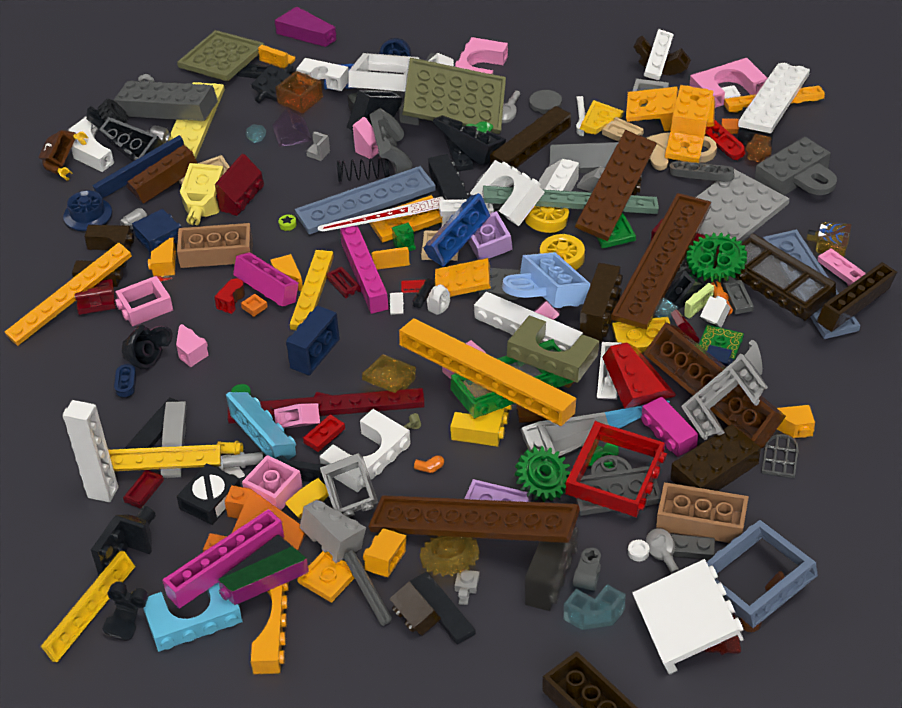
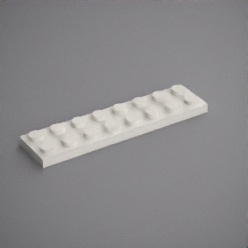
[738,63,810,133]

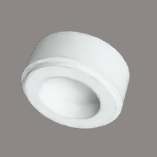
[628,540,649,561]

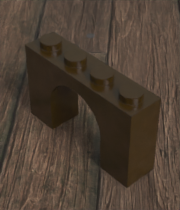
[72,225,134,287]

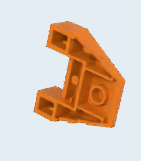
[203,485,305,552]

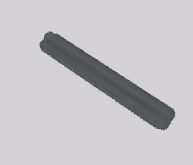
[344,551,392,626]

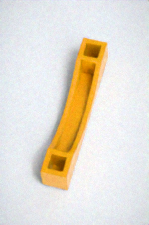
[251,582,289,674]

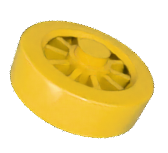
[524,206,569,233]
[540,234,585,270]

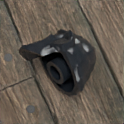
[121,324,173,370]

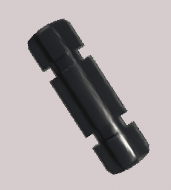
[412,278,435,308]

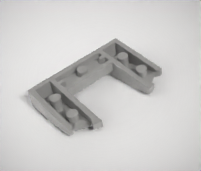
[681,354,768,440]

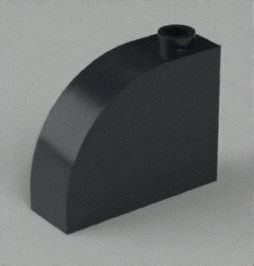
[347,90,402,133]

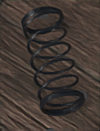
[337,157,389,182]

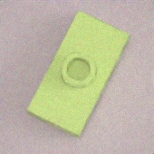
[684,283,714,319]

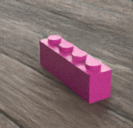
[233,252,299,306]

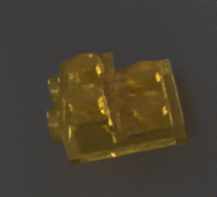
[362,354,416,393]

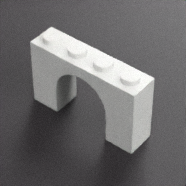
[470,160,545,226]
[319,409,411,493]

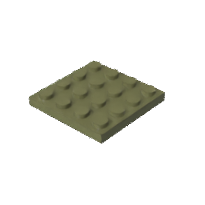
[177,30,265,81]

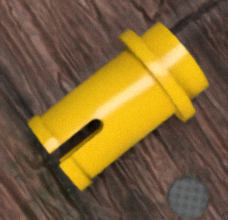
[217,441,243,455]

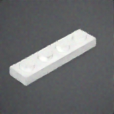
[644,29,674,81]

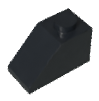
[662,271,706,311]

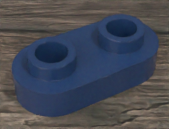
[114,364,136,397]

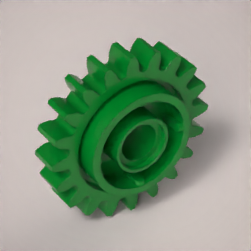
[514,446,570,502]

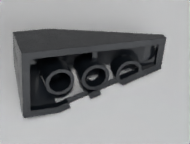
[433,115,506,165]

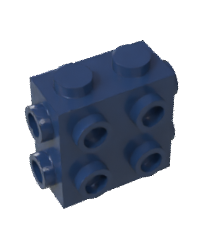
[132,209,182,253]

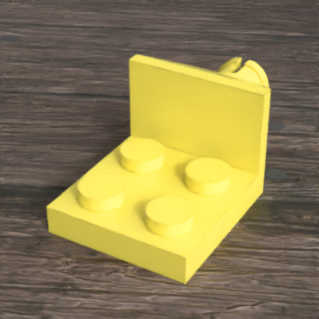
[180,163,224,226]

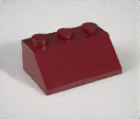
[215,154,264,216]

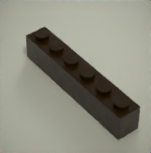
[490,106,571,168]
[816,262,897,332]

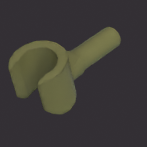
[403,413,421,429]

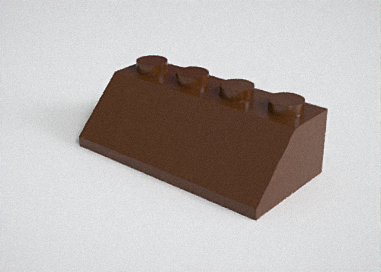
[126,144,198,204]

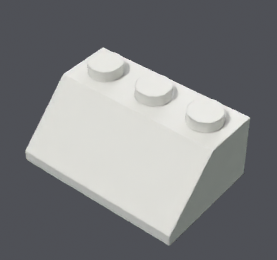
[539,159,579,191]

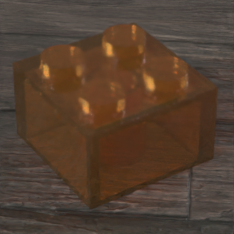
[276,71,323,113]

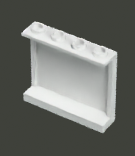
[633,559,744,674]

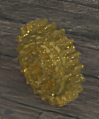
[420,536,480,577]

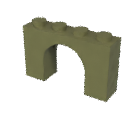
[507,315,599,383]

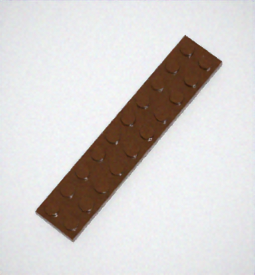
[611,193,711,330]
[368,495,580,543]

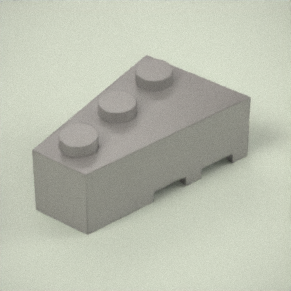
[300,500,366,563]

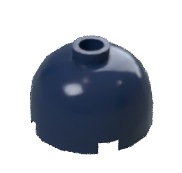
[379,38,411,57]

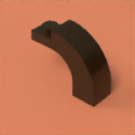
[634,35,691,75]

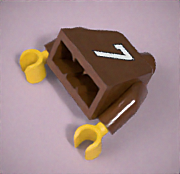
[39,130,88,180]

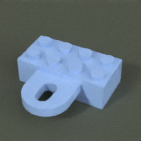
[502,252,590,308]

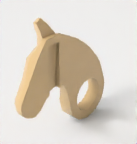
[647,132,717,171]

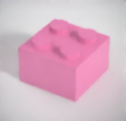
[242,455,302,510]

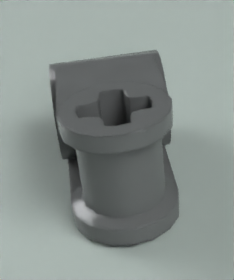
[573,548,601,591]

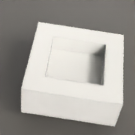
[722,85,740,99]

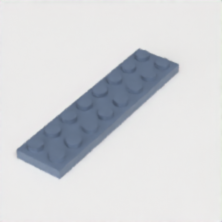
[295,166,436,234]
[763,230,860,339]

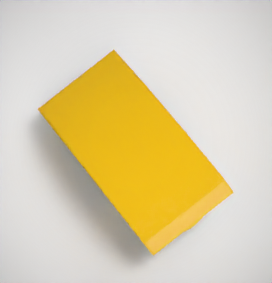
[285,478,329,519]

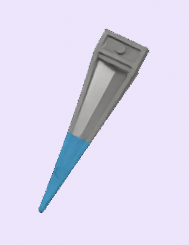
[520,400,670,458]

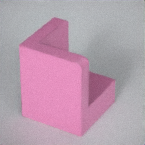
[534,300,560,320]

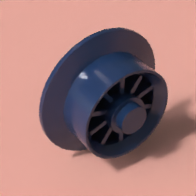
[63,190,112,231]

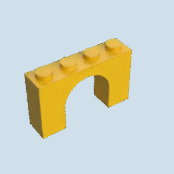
[450,381,513,447]

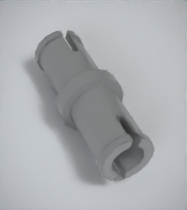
[222,452,263,469]

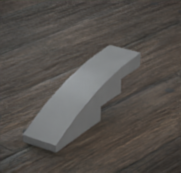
[161,401,187,478]

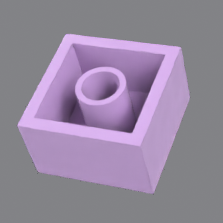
[468,211,513,260]

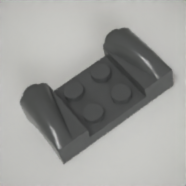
[369,108,412,174]

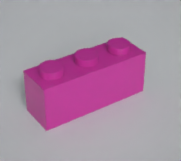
[641,397,698,457]

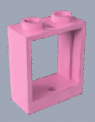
[115,276,173,327]

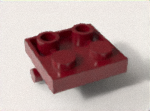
[74,279,116,315]

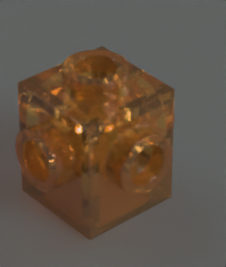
[746,134,772,162]

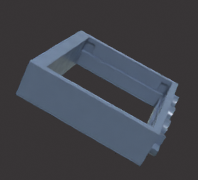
[706,520,818,628]

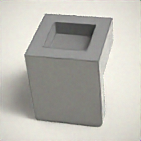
[306,132,330,161]

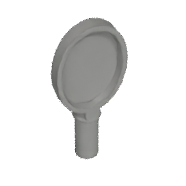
[502,90,520,123]
[646,528,680,574]

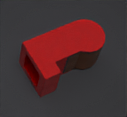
[214,278,245,314]

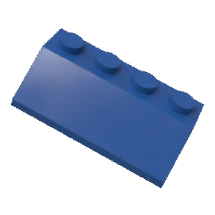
[423,193,490,267]

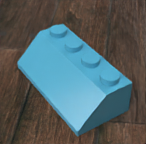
[226,392,296,460]

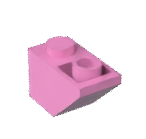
[353,117,379,159]
[176,324,209,367]

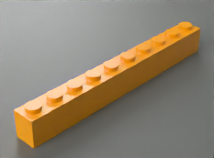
[399,318,576,426]

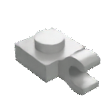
[455,569,480,605]

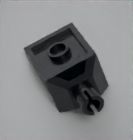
[91,506,156,576]

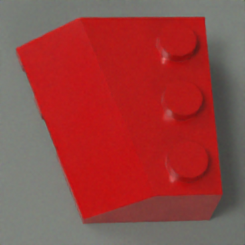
[602,342,676,409]

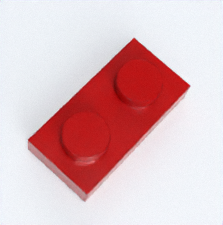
[303,415,345,452]

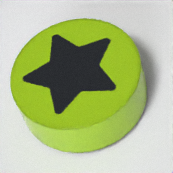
[279,215,297,231]

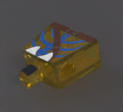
[807,222,852,257]

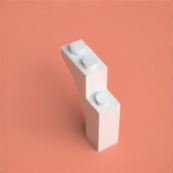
[68,117,114,172]

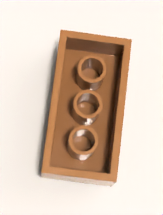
[177,223,253,268]
[656,482,749,543]

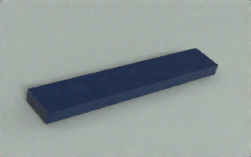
[92,135,184,199]

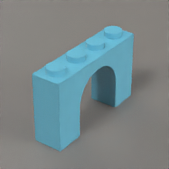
[143,583,242,652]

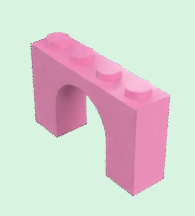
[455,37,508,74]
[690,58,768,108]

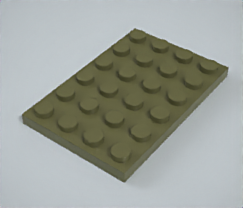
[402,57,506,134]

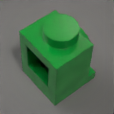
[392,223,416,251]

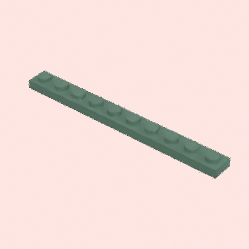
[482,185,659,214]

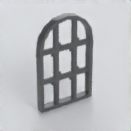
[762,434,799,478]

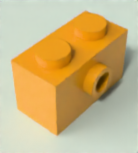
[363,528,406,577]

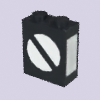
[177,463,241,525]

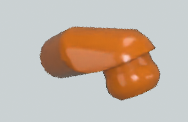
[414,456,444,473]

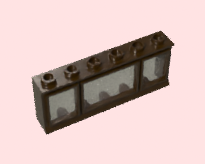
[735,233,836,321]

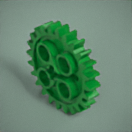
[686,233,747,283]

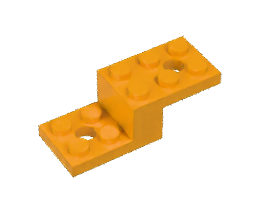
[665,85,714,163]
[626,87,715,131]

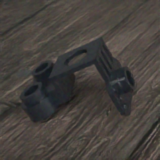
[102,581,148,640]

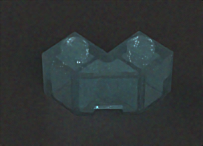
[564,584,626,630]

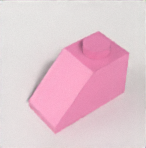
[274,403,320,428]

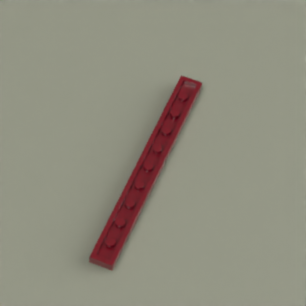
[228,388,425,424]

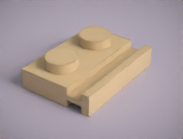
[602,117,644,142]

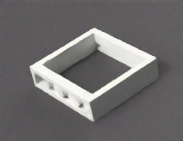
[348,53,419,91]

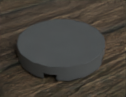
[529,90,562,114]

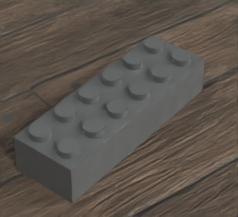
[114,80,218,121]

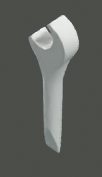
[576,96,585,136]

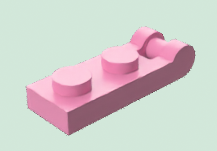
[817,249,866,286]

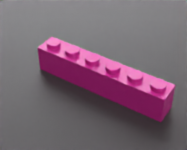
[340,225,389,314]
[162,509,284,608]

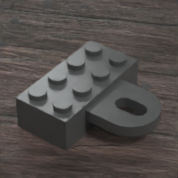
[755,137,837,195]

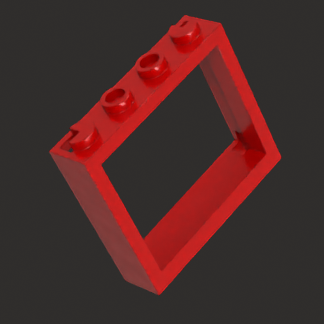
[566,421,667,517]

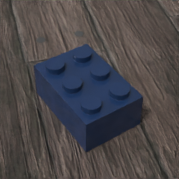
[286,305,340,376]

